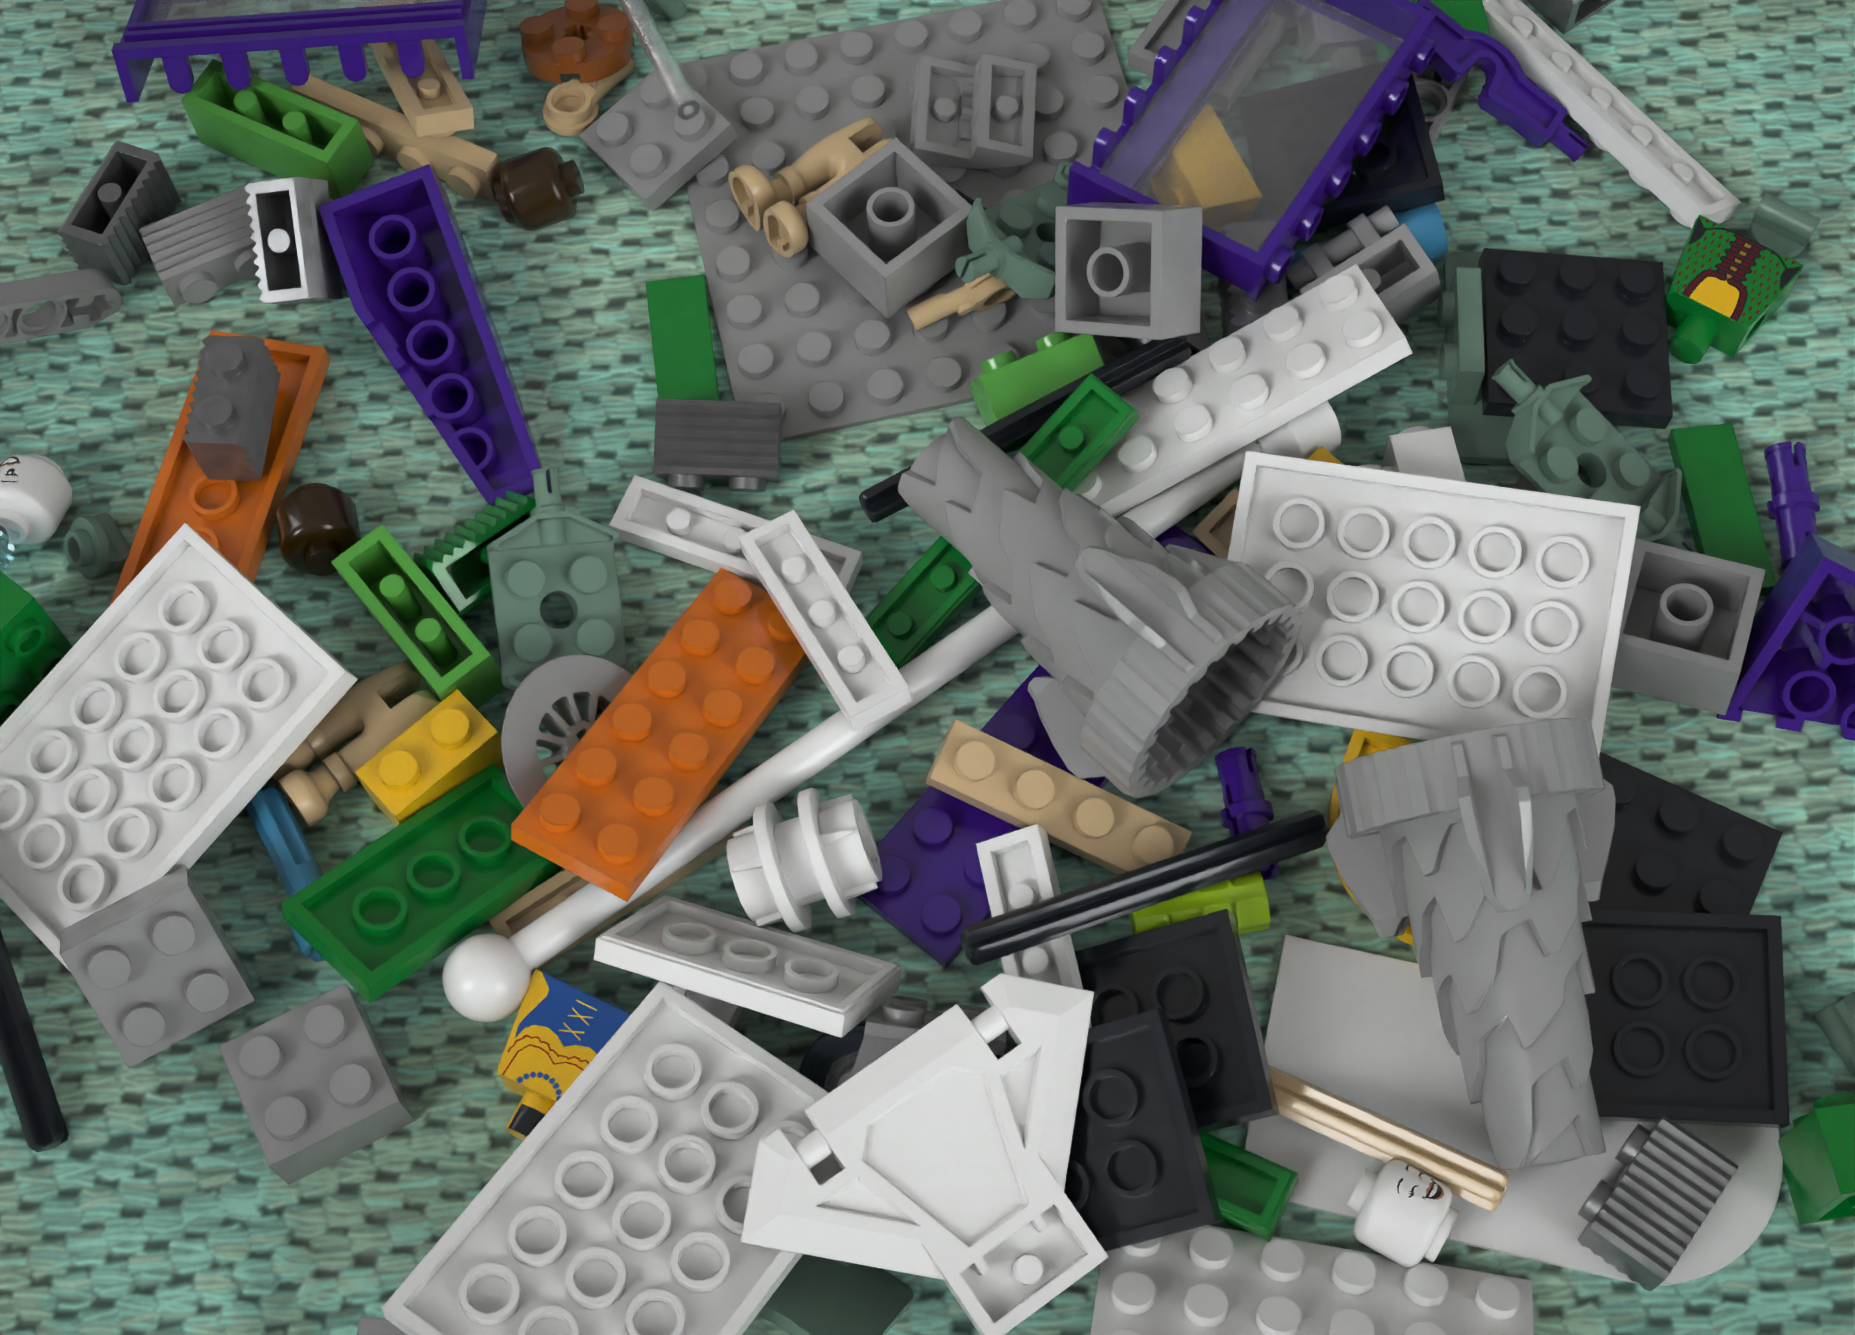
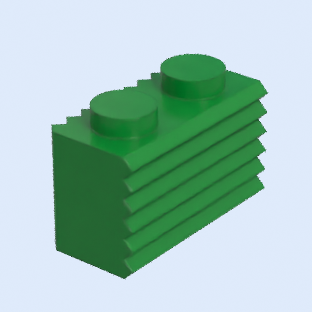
[413,490,536,616]

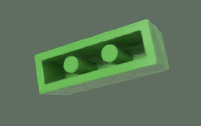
[181,59,374,200]
[331,524,505,709]

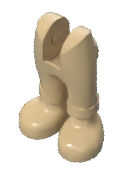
[728,116,893,258]
[271,660,441,828]

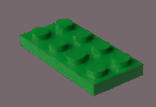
[281,763,563,1003]

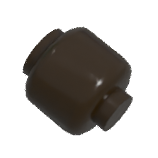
[493,147,585,231]
[275,483,361,576]

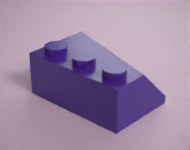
[1716,532,1855,741]

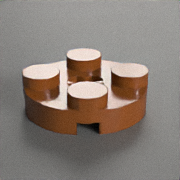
[519,0,635,84]

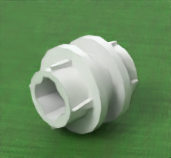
[726,788,883,933]

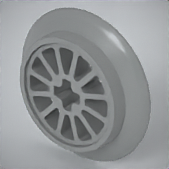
[501,655,633,808]

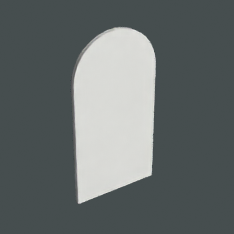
[1244,935,1784,1285]

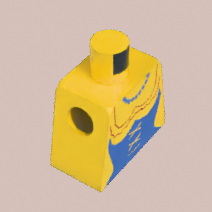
[497,969,631,1141]

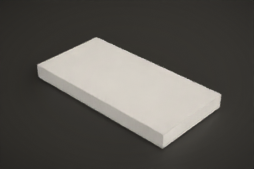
[594,895,902,1038]

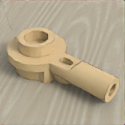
[542,58,636,136]
[906,273,1017,331]

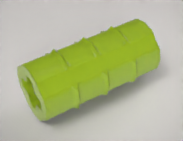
[1128,870,1271,935]

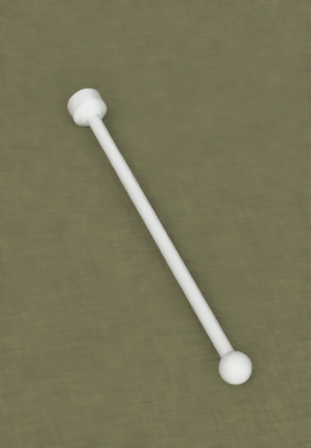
[442,400,1341,1022]

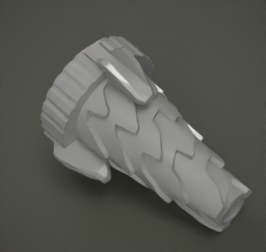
[898,417,1303,798]
[1326,718,1616,1170]

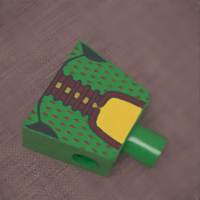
[1665,215,1804,364]

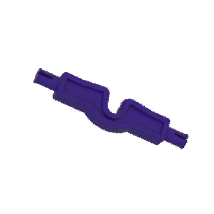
[1408,0,1590,162]

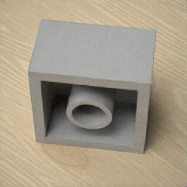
[805,137,973,319]
[1055,202,1203,340]
[1611,538,1766,715]
[60,865,255,1068]
[218,983,415,1185]

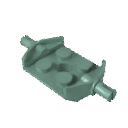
[955,160,1152,299]
[1491,359,1701,554]
[487,467,635,741]

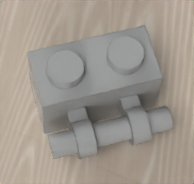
[1285,205,1442,324]

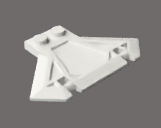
[740,973,1109,1335]

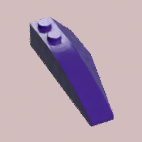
[318,164,543,506]

